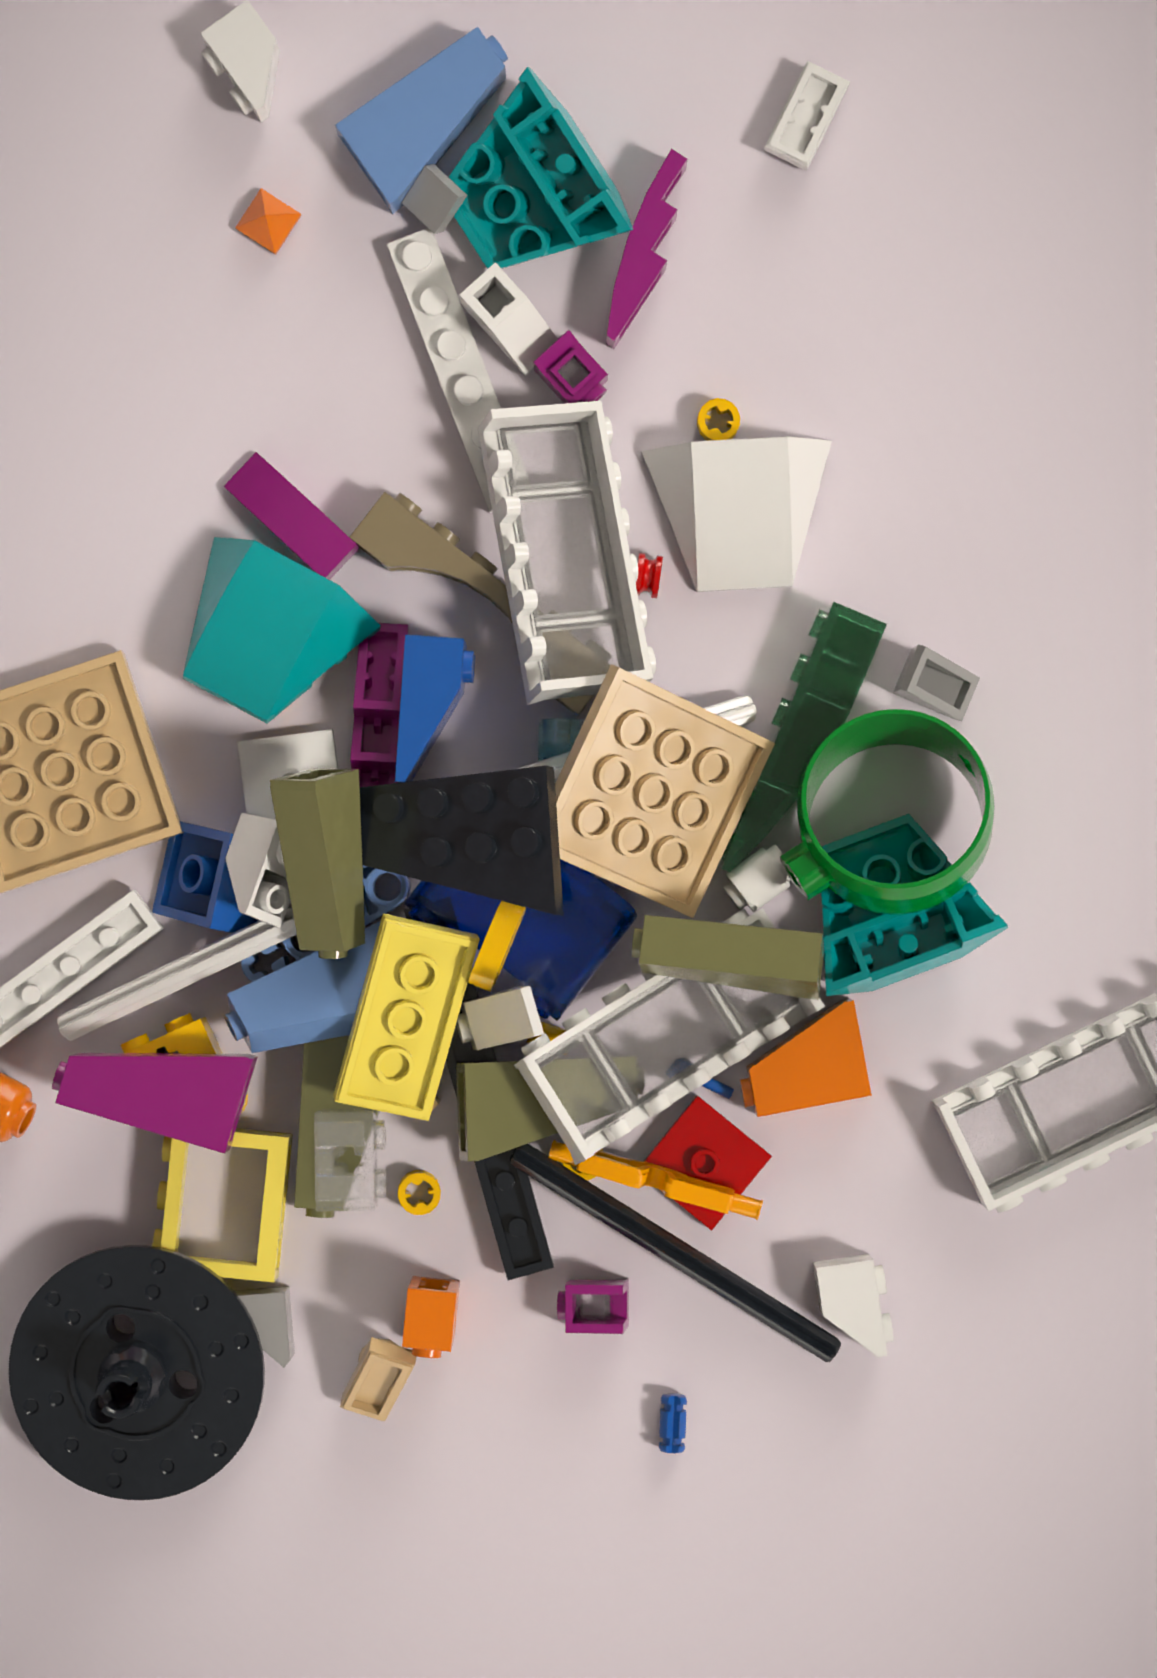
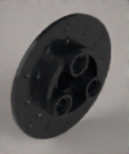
[9,1245,265,1500]

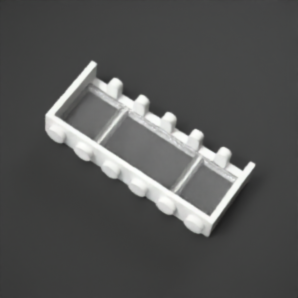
[477,401,656,705]
[514,908,825,1165]
[932,992,1157,1213]

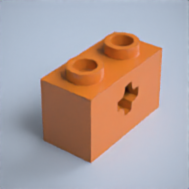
[402,1276,460,1358]

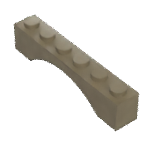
[350,492,612,717]

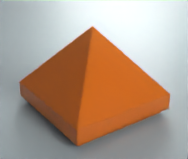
[235,188,301,255]

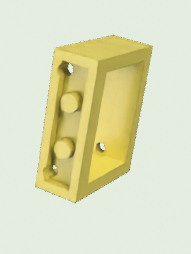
[152,1128,293,1282]

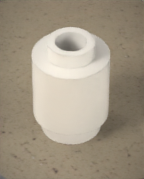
[723,844,791,913]

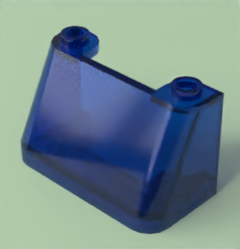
[404,859,638,1021]

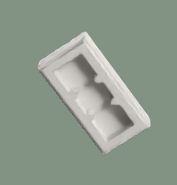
[764,61,850,171]

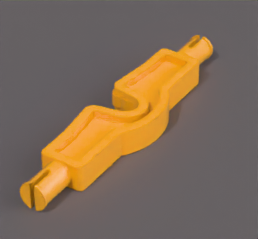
[548,1140,763,1220]

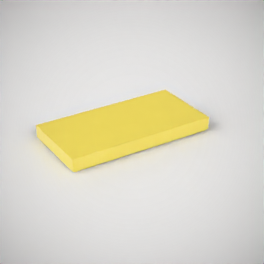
[333,913,480,1121]

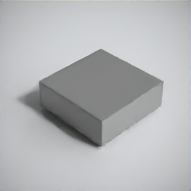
[401,164,467,234]

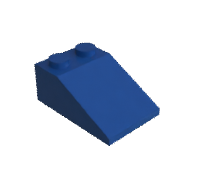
[395,635,476,783]

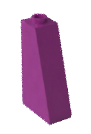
[52,1053,258,1154]

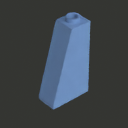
[335,27,508,214]
[224,921,381,1053]

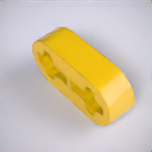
[468,901,526,992]

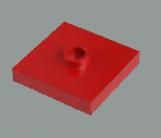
[643,1095,772,1231]

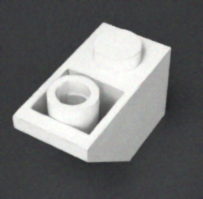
[201,0,280,123]
[459,262,558,376]
[225,813,290,928]
[812,1254,894,1357]

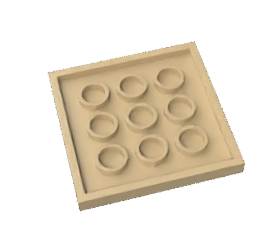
[0,650,184,893]
[555,664,775,918]

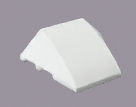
[641,436,832,592]

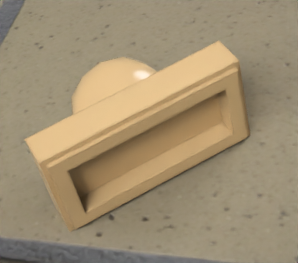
[340,1337,417,1421]

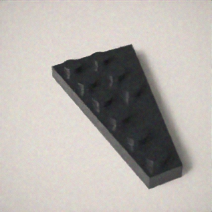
[359,766,564,916]

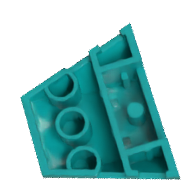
[448,67,633,269]
[183,537,381,724]
[821,813,1008,996]

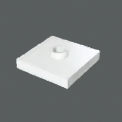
[237,729,339,820]

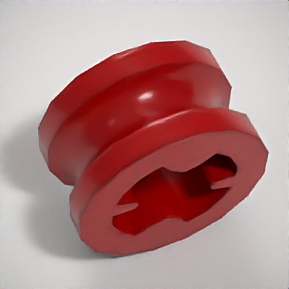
[635,553,663,599]

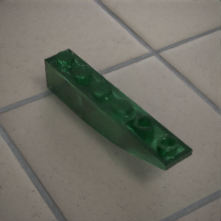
[719,602,887,873]

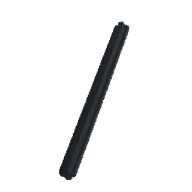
[509,1144,841,1362]

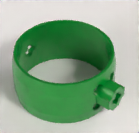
[780,709,994,915]

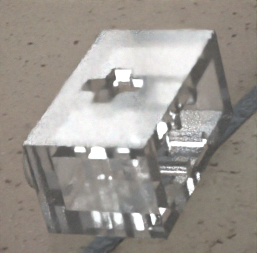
[314,1109,387,1212]

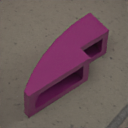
[224,452,359,580]

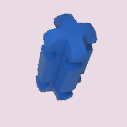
[659,1393,687,1454]

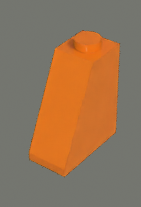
[740,999,872,1117]

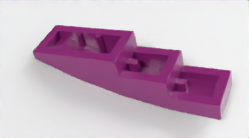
[606,148,688,349]
[350,623,409,787]

